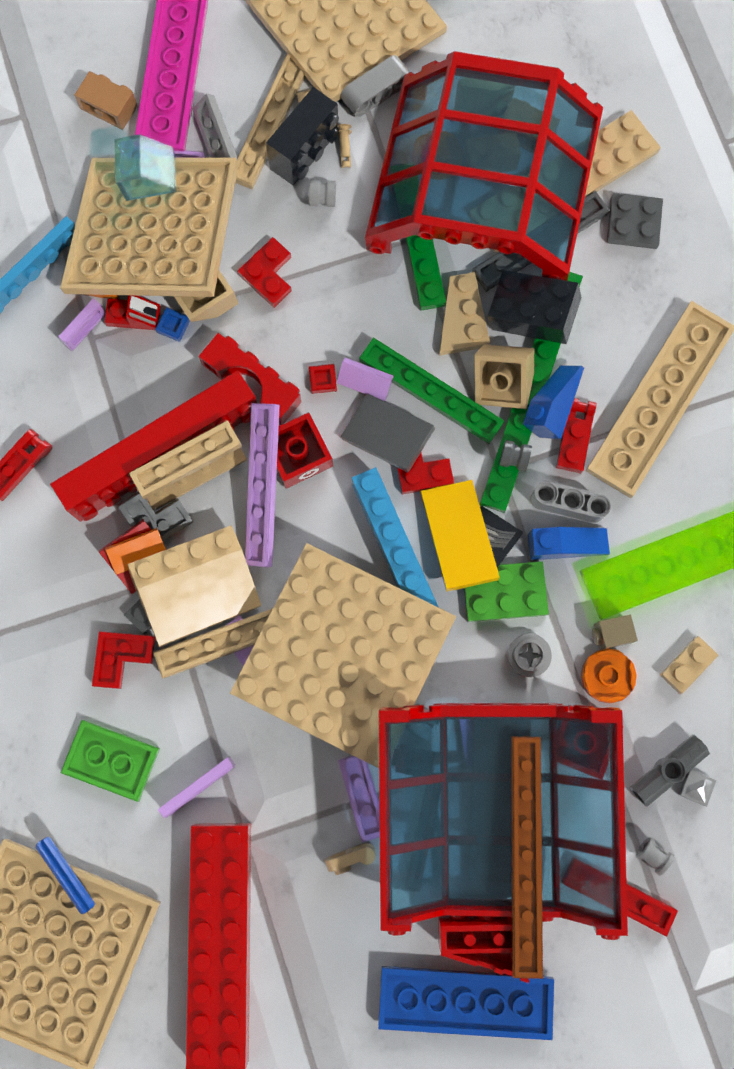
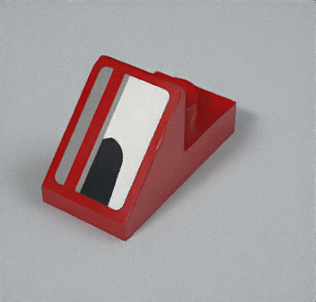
[104,295,161,330]

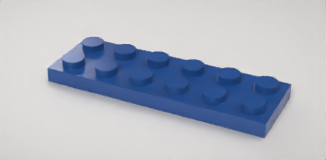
[378,966,554,1040]

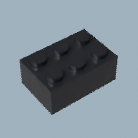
[266,87,339,186]
[487,270,582,344]

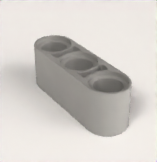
[340,55,410,117]
[531,481,611,523]

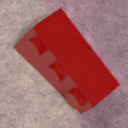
[438,916,529,983]

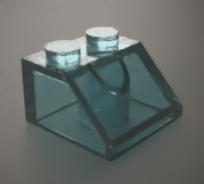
[114,134,176,201]

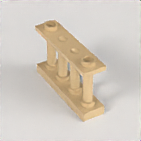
[129,420,247,511]

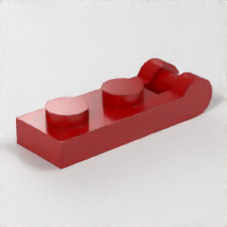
[556,398,597,473]
[0,429,52,501]

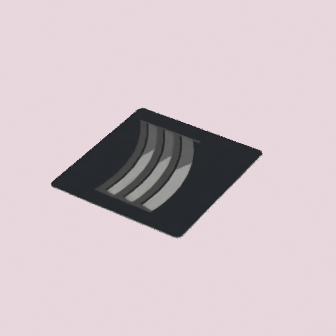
[480,506,523,568]

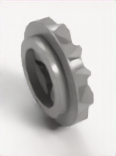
[507,634,552,678]

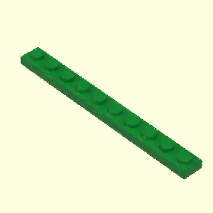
[479,272,583,513]

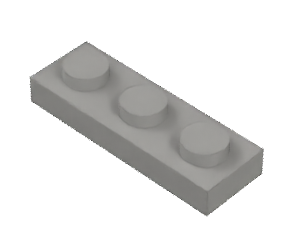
[192,93,238,161]

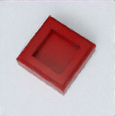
[309,364,337,394]

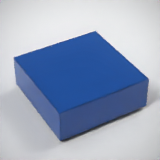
[155,307,190,342]

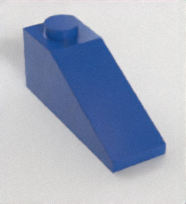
[523,365,584,439]
[527,527,610,561]

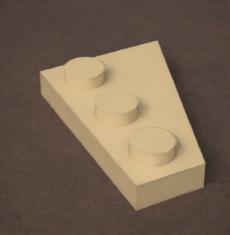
[439,272,490,356]

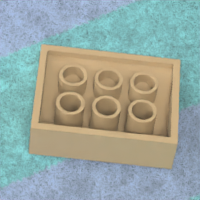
[128,525,261,647]

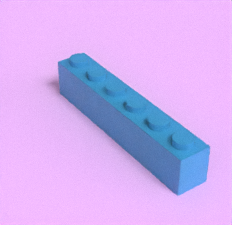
[352,467,438,607]

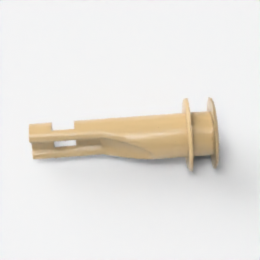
[337,124,352,168]

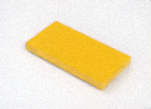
[421,480,500,592]

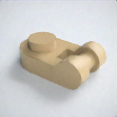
[324,842,375,875]

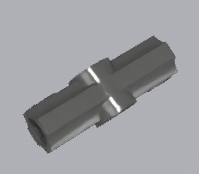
[630,735,710,807]

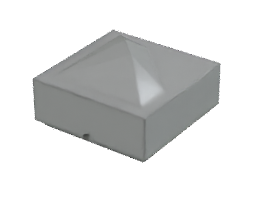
[678,770,716,807]

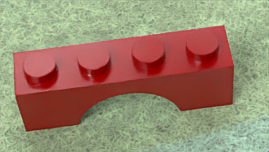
[198,333,302,425]

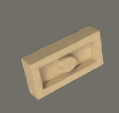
[660,636,719,694]

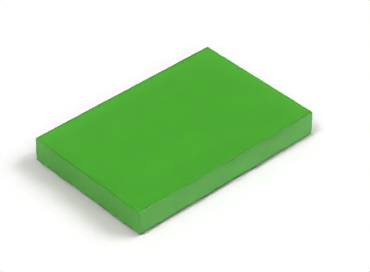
[60,720,160,802]

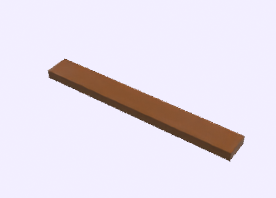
[511,736,543,979]

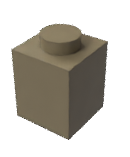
[592,614,638,650]

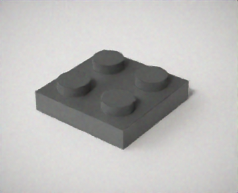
[607,192,663,249]

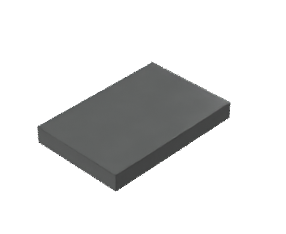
[341,394,435,473]

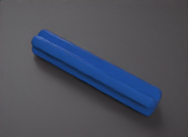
[35,837,95,914]

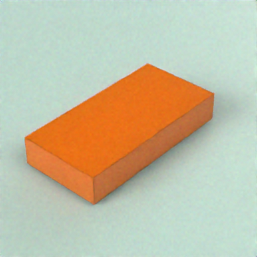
[105,528,166,575]

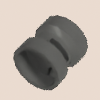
[499,440,532,472]

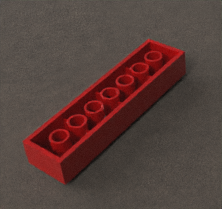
[50,370,257,522]
[186,823,251,1069]

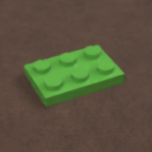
[464,561,549,622]

